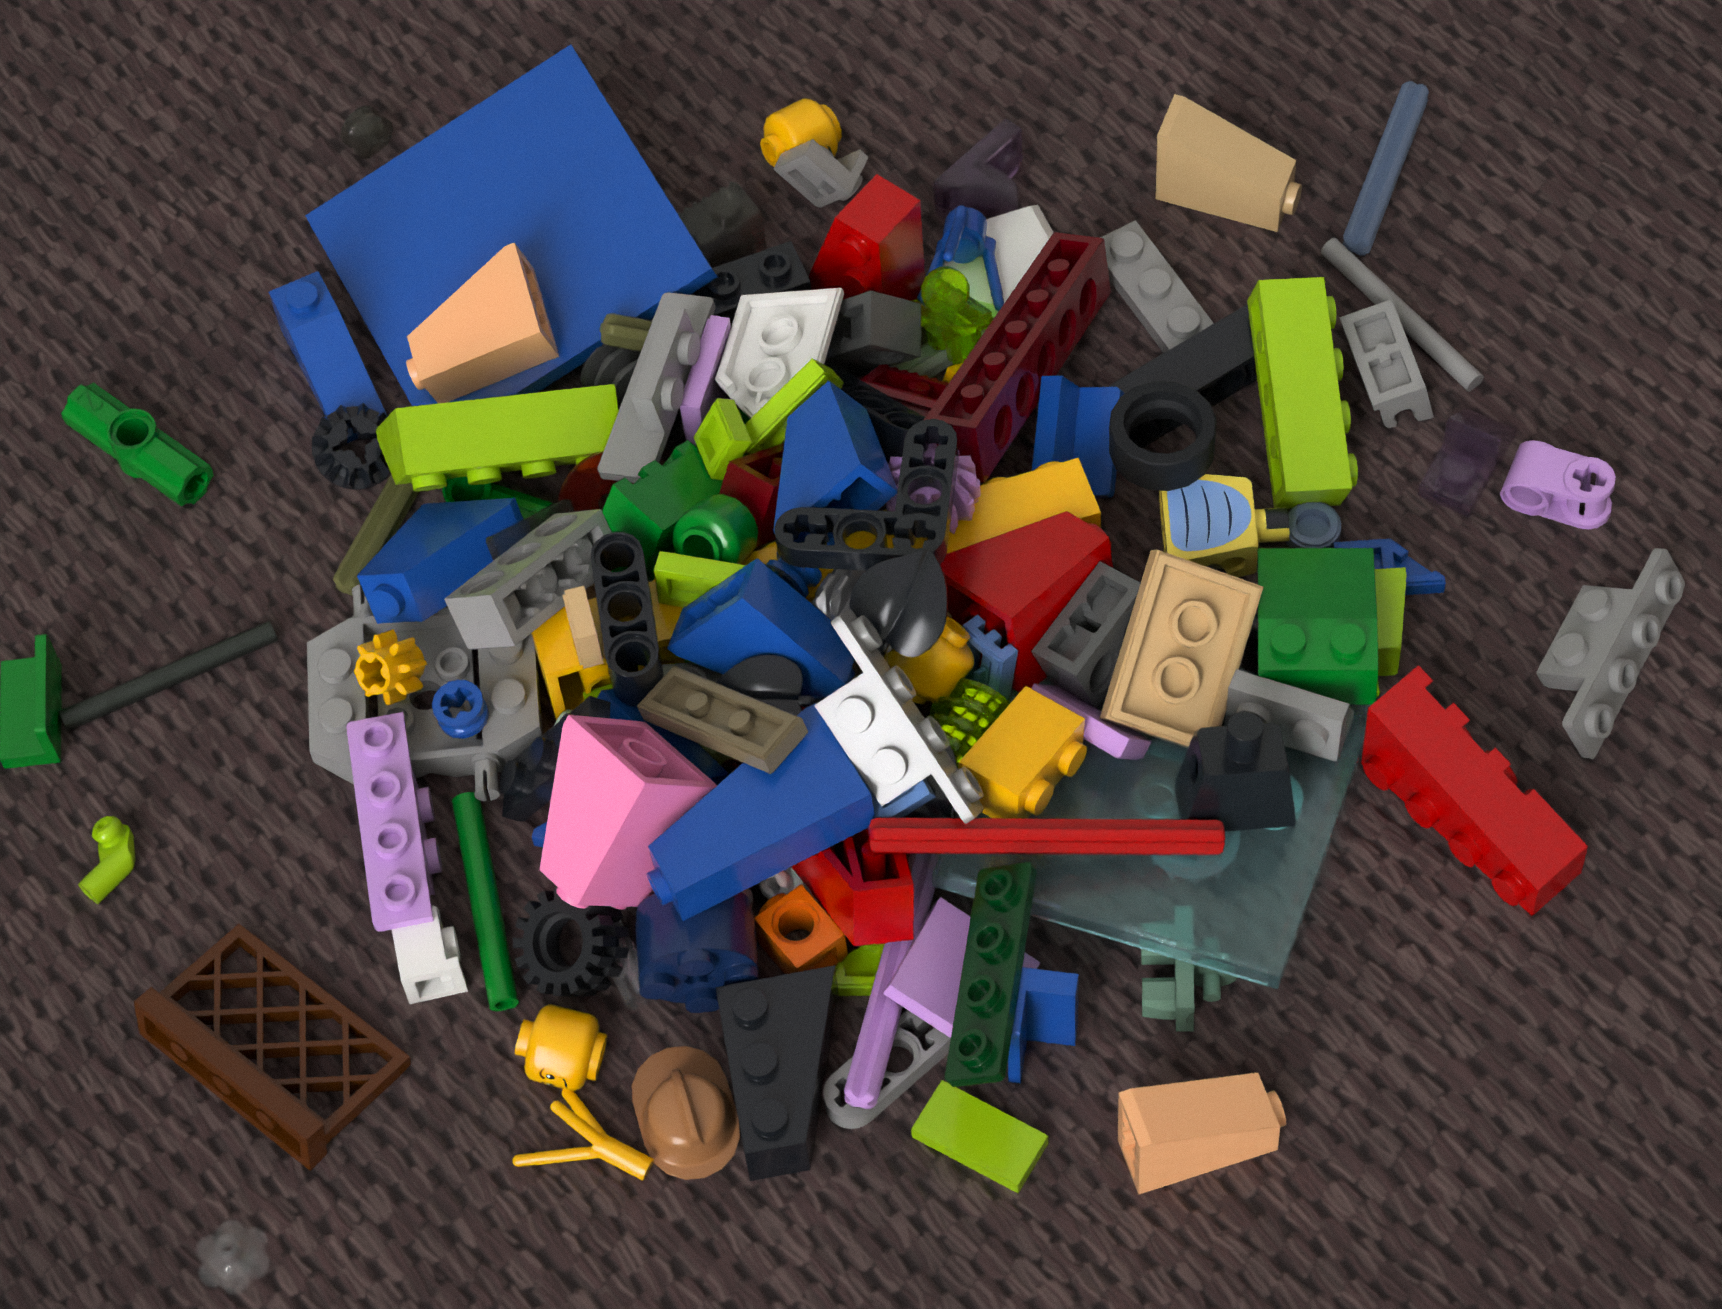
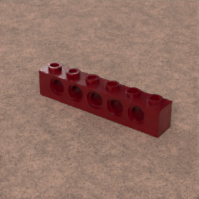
[924,232,1111,483]

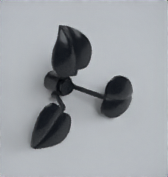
[716,549,958,818]

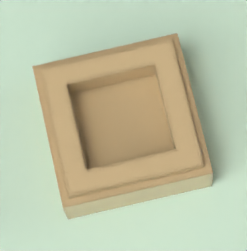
[562,585,604,669]

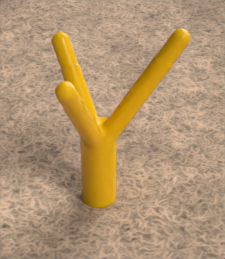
[512,1089,654,1181]

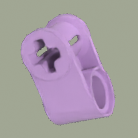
[1500,440,1616,530]

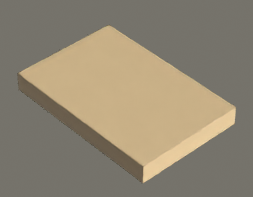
[1100,550,1263,748]

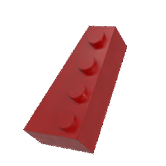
[1361,665,1588,916]

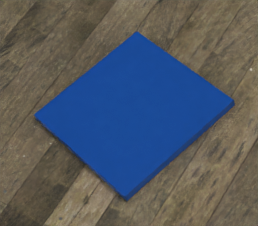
[305,44,717,406]

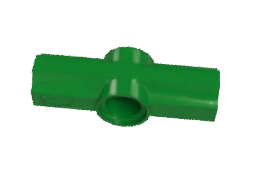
[61,383,214,507]

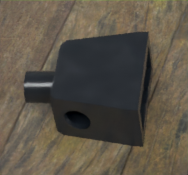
[1174,712,1296,832]

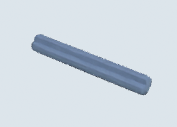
[1342,81,1429,256]

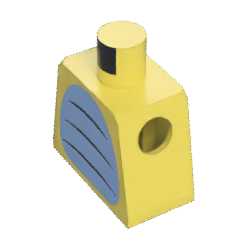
[1159,474,1290,577]

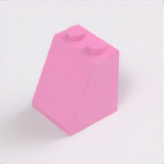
[540,715,717,910]

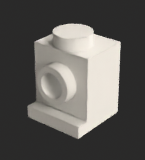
[392,905,468,1004]

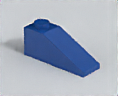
[269,271,388,443]

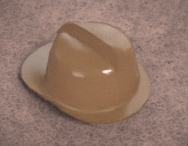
[632,1046,740,1180]

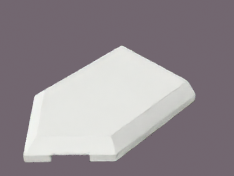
[927,205,1054,318]
[715,288,844,419]

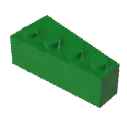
[602,409,750,582]

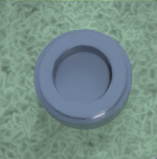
[1286,502,1341,548]

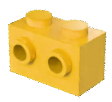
[958,686,1087,818]

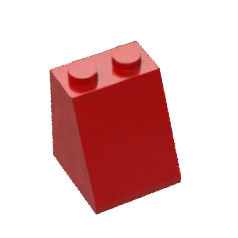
[940,511,1113,693]

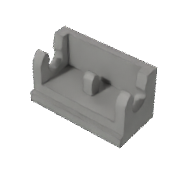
[1339,299,1434,428]

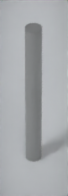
[1321,238,1484,392]

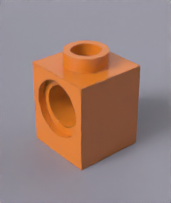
[755,884,848,974]

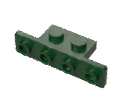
[944,862,1037,1087]

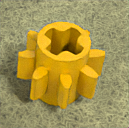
[354,629,427,705]

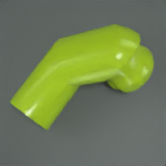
[78,816,136,904]

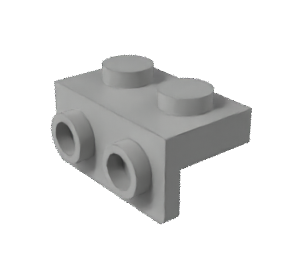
[1225,669,1354,762]

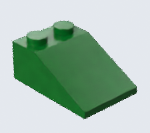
[1258,548,1378,705]

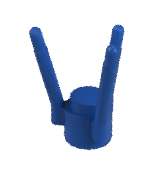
[917,205,1004,311]

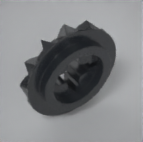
[312,403,391,490]

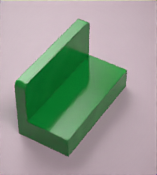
[0,634,62,769]

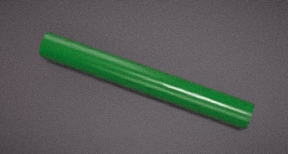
[452,792,519,1012]

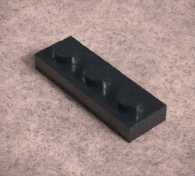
[499,696,611,821]

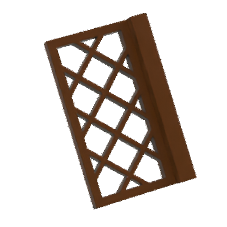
[134,924,411,1171]

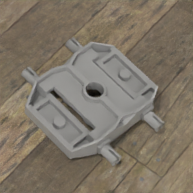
[307,585,543,801]

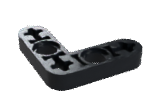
[774,419,959,571]

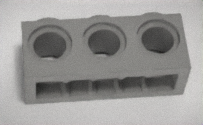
[444,509,612,649]

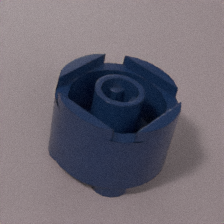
[635,892,760,1013]

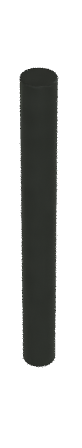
[59,621,278,731]

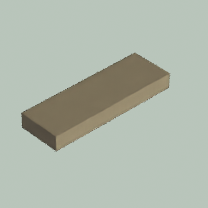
[637,666,808,774]

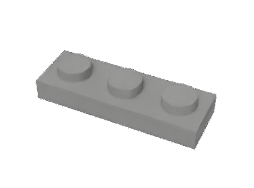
[1100,220,1214,353]

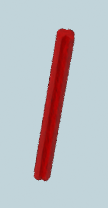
[868,817,1225,855]

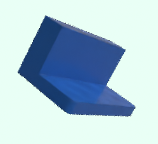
[1032,375,1124,498]
[1008,967,1079,1084]

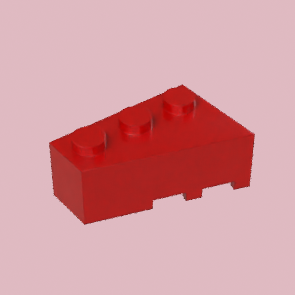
[808,174,925,303]
[792,828,914,946]

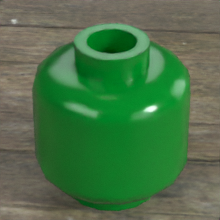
[672,494,758,564]

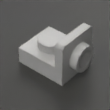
[773,139,868,208]

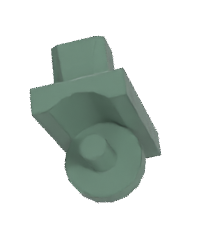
[1141,909,1238,1032]

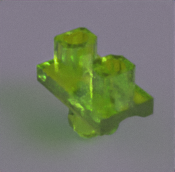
[911,266,993,364]

